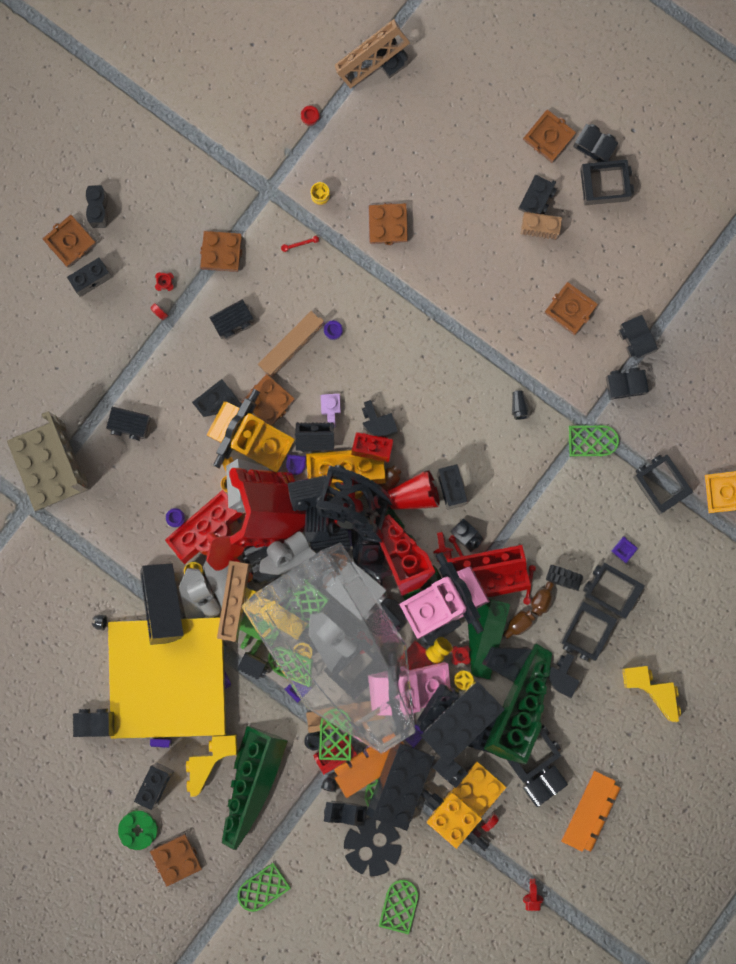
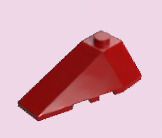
[380,515,435,596]

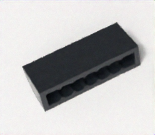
[140,563,184,645]

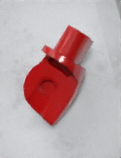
[433,532,453,562]
[523,879,544,911]

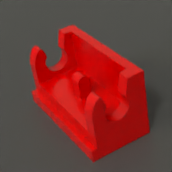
[313,735,357,775]

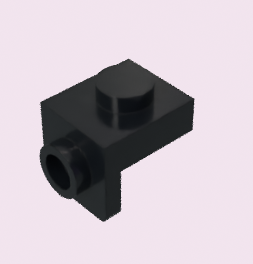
[450,518,484,552]

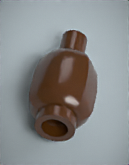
[378,465,402,491]
[531,582,554,617]
[503,610,536,639]

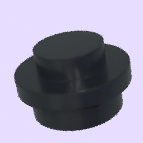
[304,732,324,751]

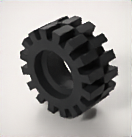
[546,565,583,591]

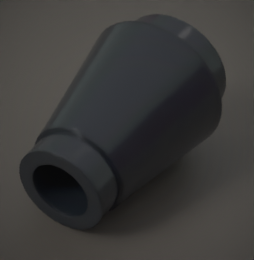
[512,390,530,420]

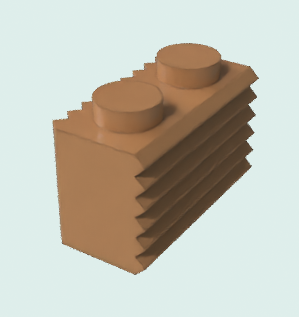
[520,212,562,240]

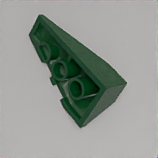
[468,599,510,680]

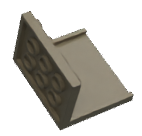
[7,411,89,512]

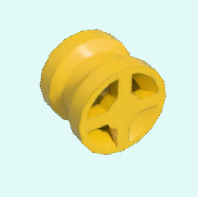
[454,670,474,690]

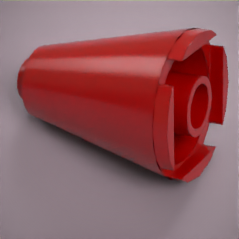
[387,470,440,510]

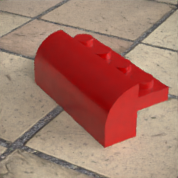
[446,545,531,597]

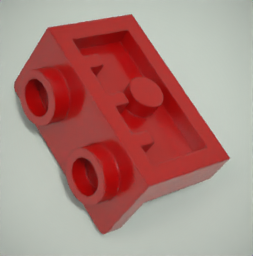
[351,432,393,462]

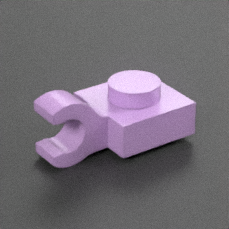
[321,394,341,427]

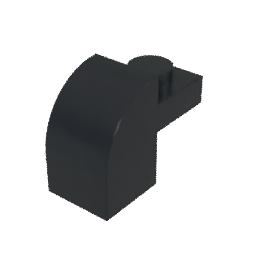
[361,400,398,437]
[548,653,580,698]
[432,758,468,788]
[324,801,368,826]

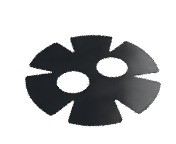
[344,818,401,876]

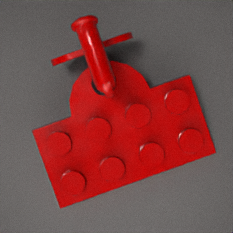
[165,490,253,583]

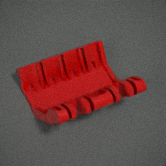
[229,468,306,548]

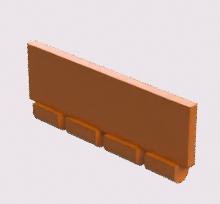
[334,732,404,798]
[561,771,621,852]

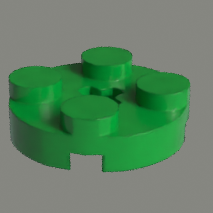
[118,810,158,850]

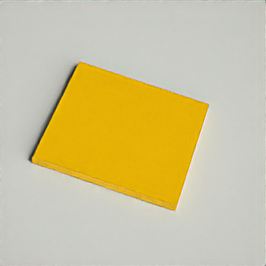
[108,618,226,739]

